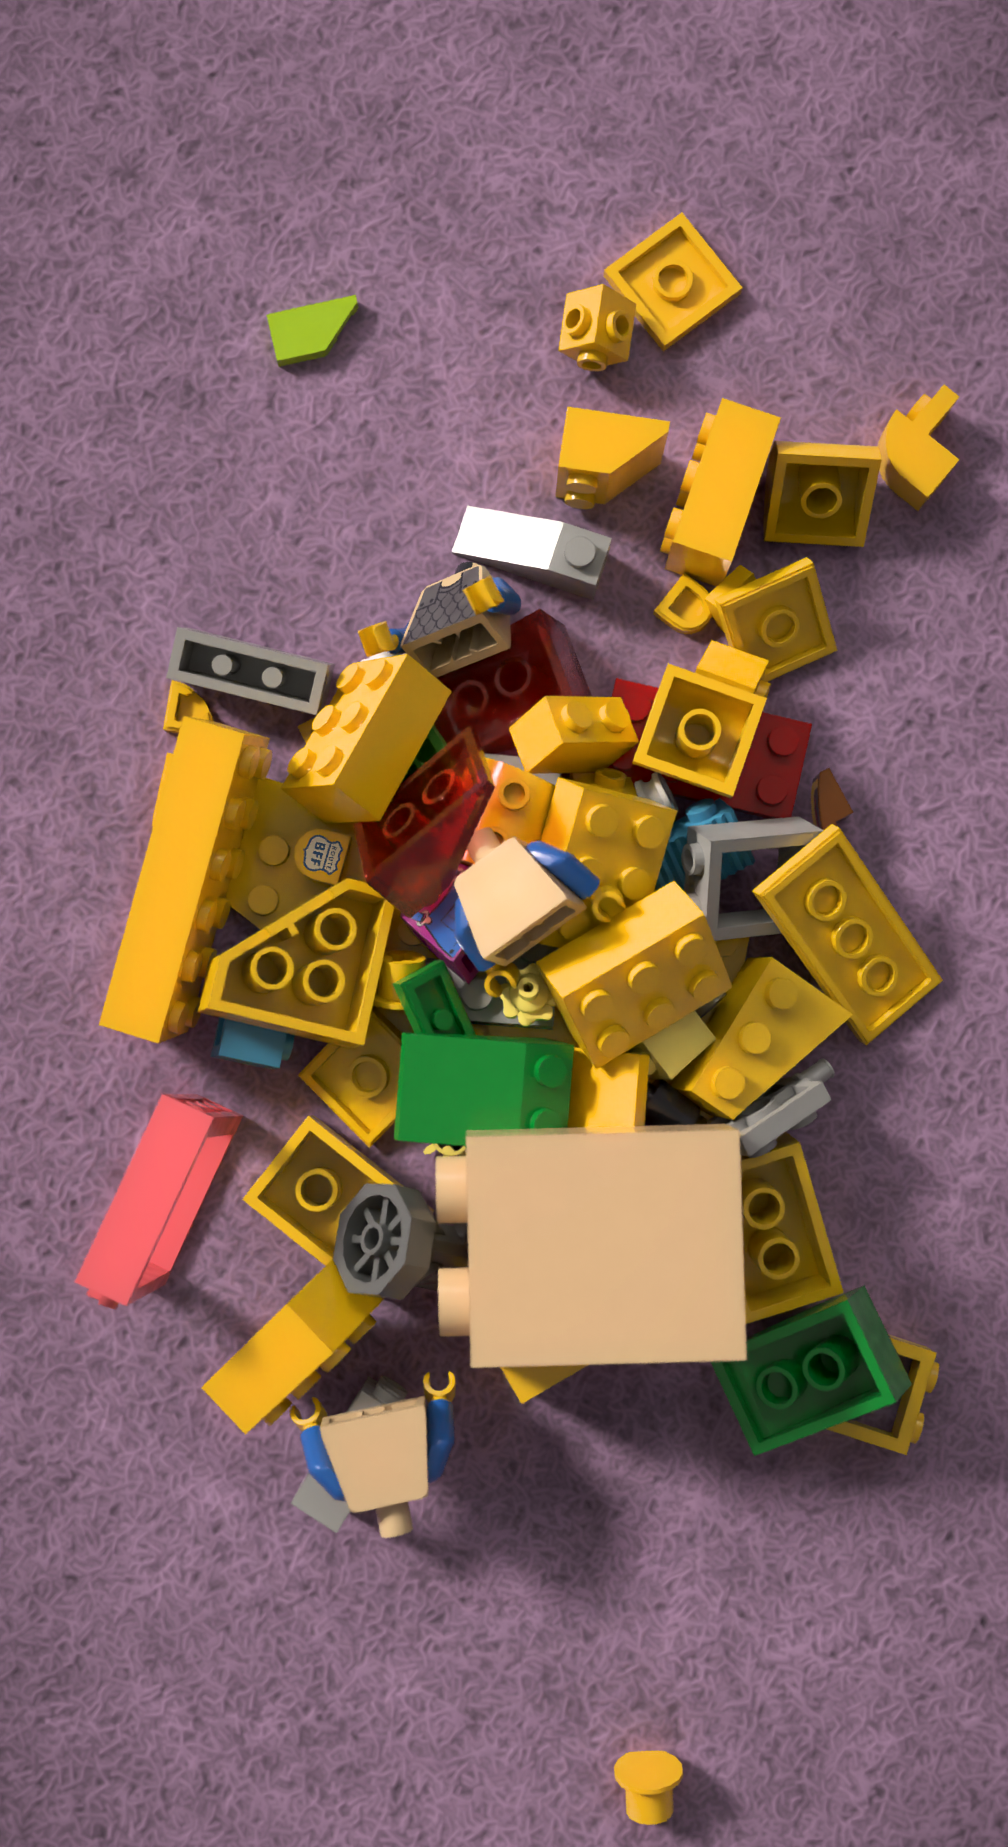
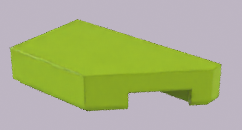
[266,295,358,367]

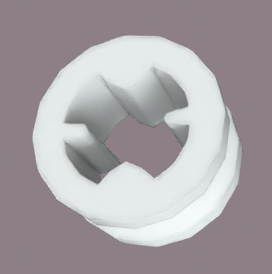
[634,772,678,812]

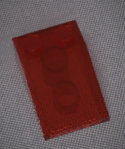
[434,609,592,765]
[353,725,495,919]

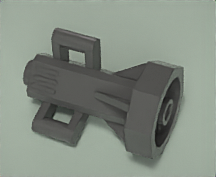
[333,1183,469,1300]

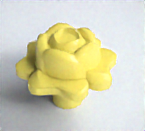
[500,963,556,1027]

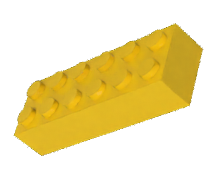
[99,716,272,1044]

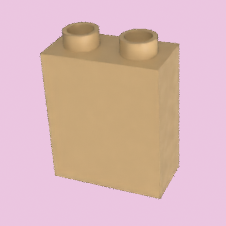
[436,1124,747,1368]

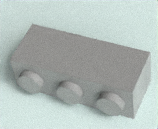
[166,627,335,715]

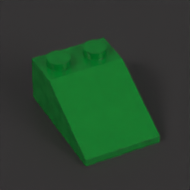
[394,1032,574,1146]
[710,1285,912,1456]

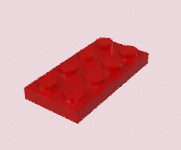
[594,678,812,819]

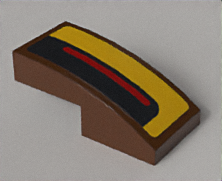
[811,768,854,830]

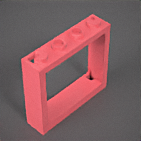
[75,1094,243,1309]

